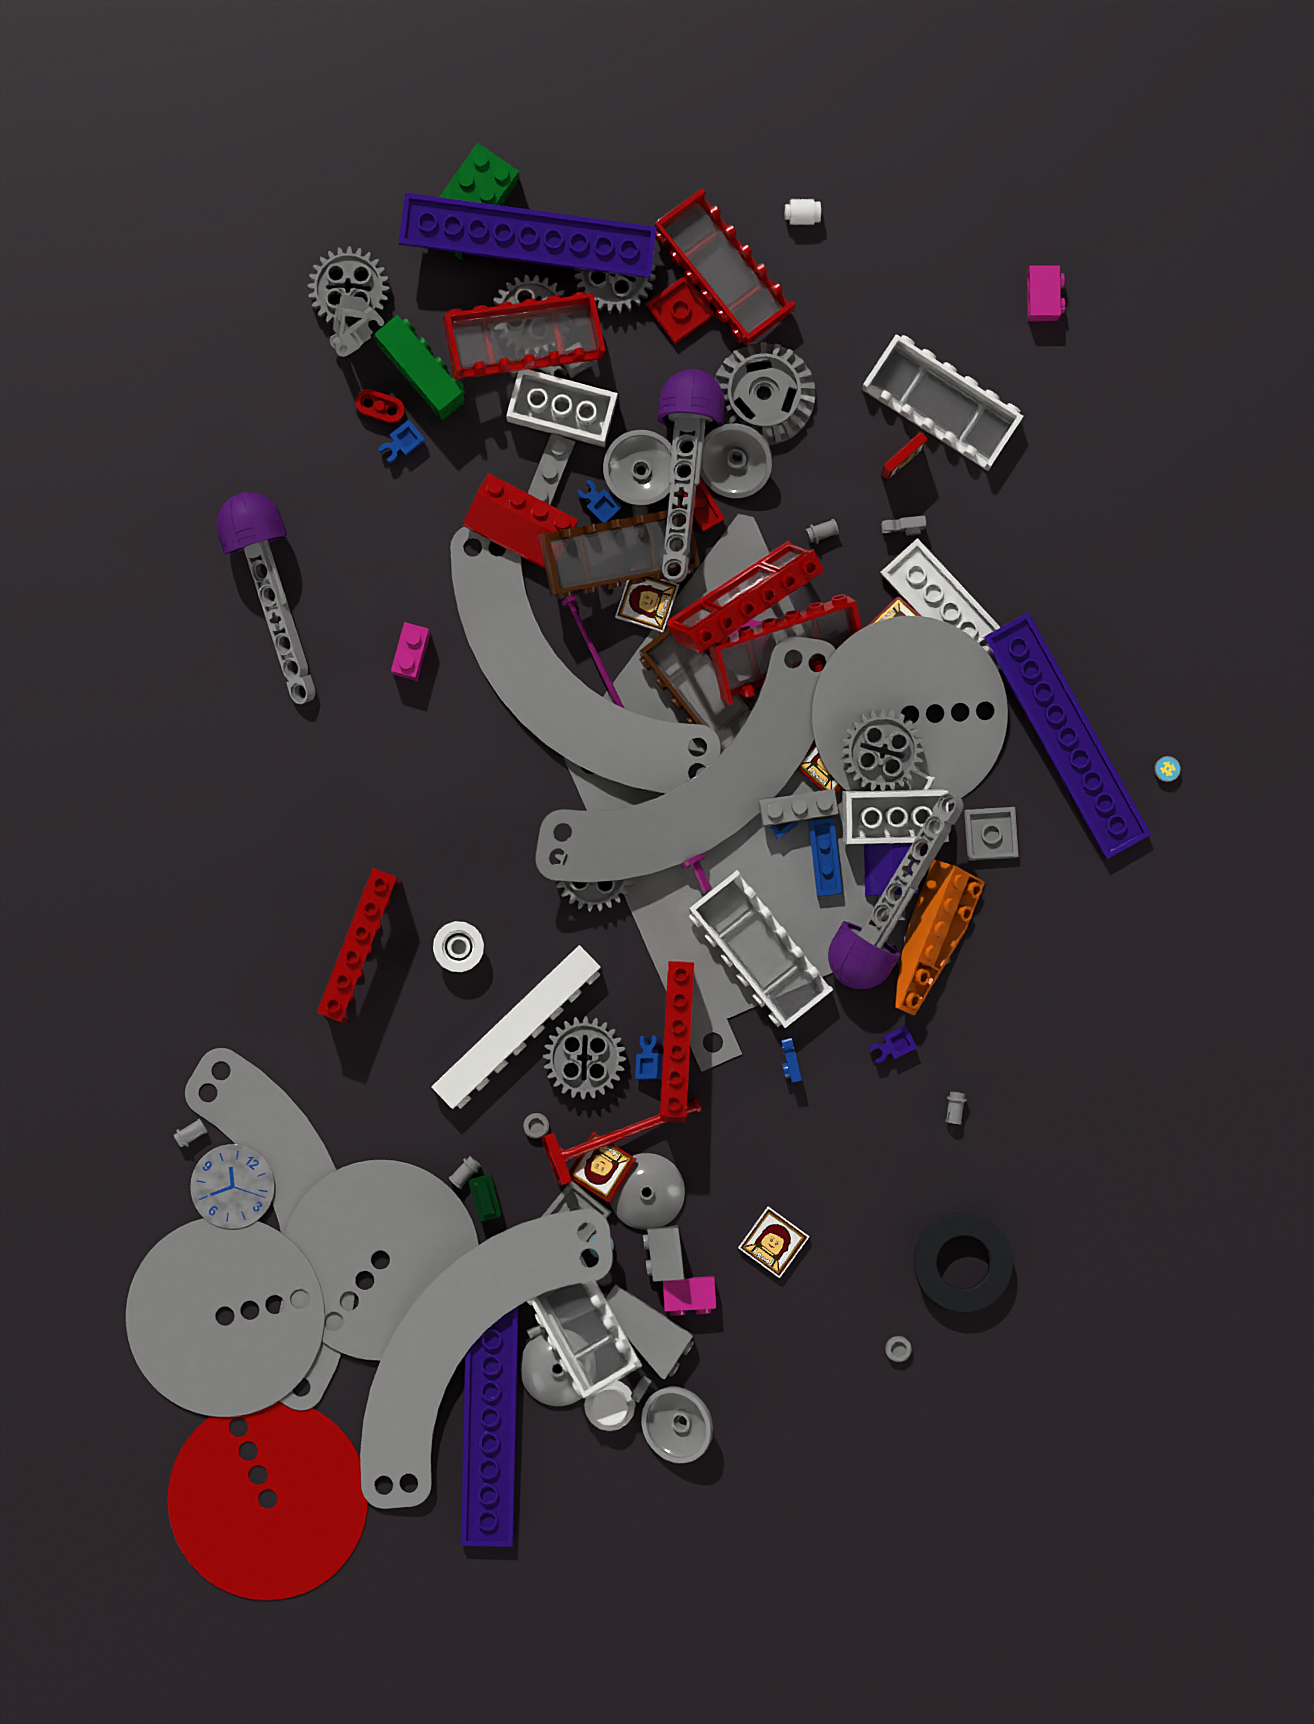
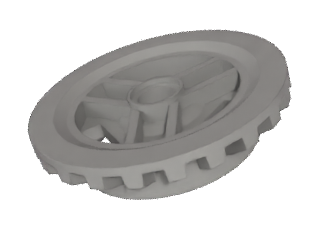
[715,342,815,445]

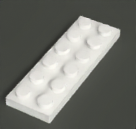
[880,538,1000,670]

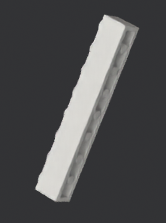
[432,945,601,1109]

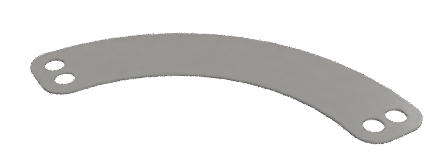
[450,527,721,794]
[535,636,836,882]
[185,1048,355,1410]
[360,1209,613,1509]

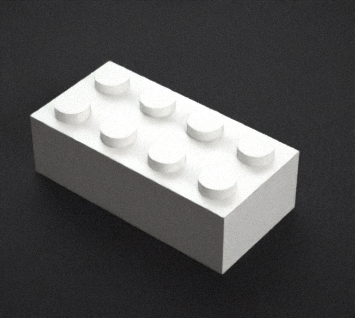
[506,370,618,447]
[842,789,949,844]

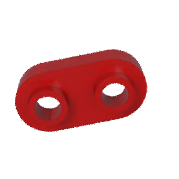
[355,389,405,424]

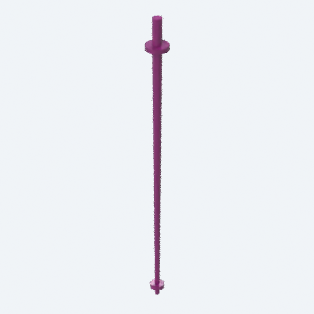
[561,595,712,893]

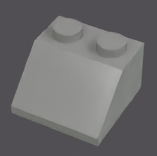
[643,1225,684,1281]

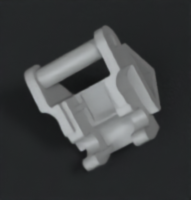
[330,295,384,357]

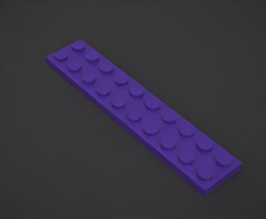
[399,193,657,279]
[983,612,1151,859]
[461,1306,518,1547]

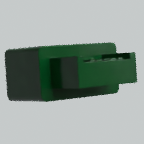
[469,1174,502,1222]

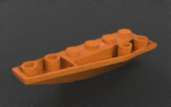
[896,860,985,1016]

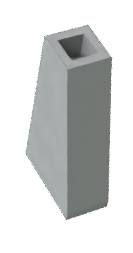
[606,1283,694,1380]

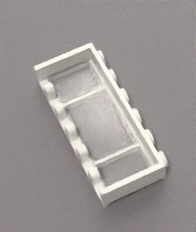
[862,334,1023,471]
[689,870,833,1028]
[527,1255,642,1398]

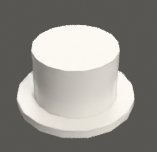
[433,921,484,972]
[584,1381,635,1431]

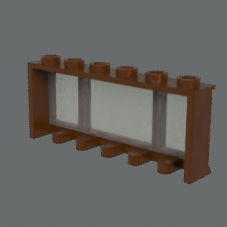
[538,507,700,599]
[639,620,756,753]

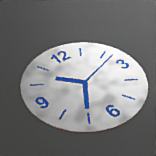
[190,1144,274,1229]

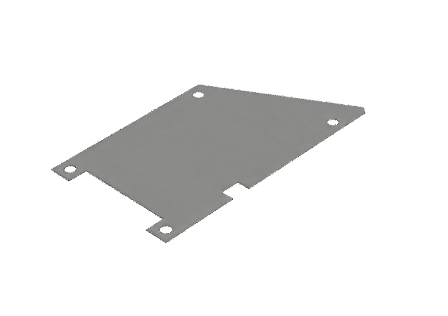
[564,514,951,1072]

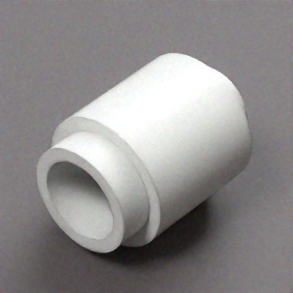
[784,199,821,225]

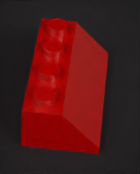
[462,473,578,569]

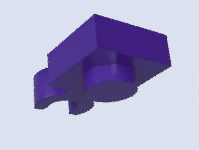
[868,1025,917,1063]

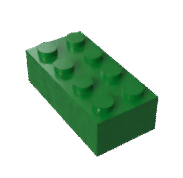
[440,143,520,260]
[374,315,466,421]

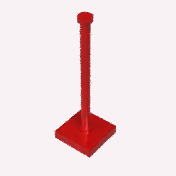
[540,1097,702,1186]

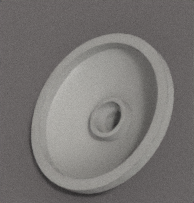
[700,423,773,498]
[603,430,672,506]
[610,1153,685,1230]
[520,1329,597,1406]
[641,1387,713,1463]

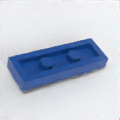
[808,818,842,897]

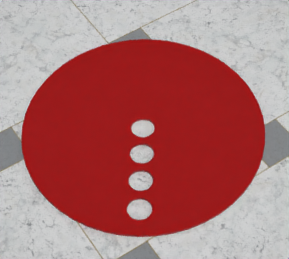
[168,1401,368,1600]

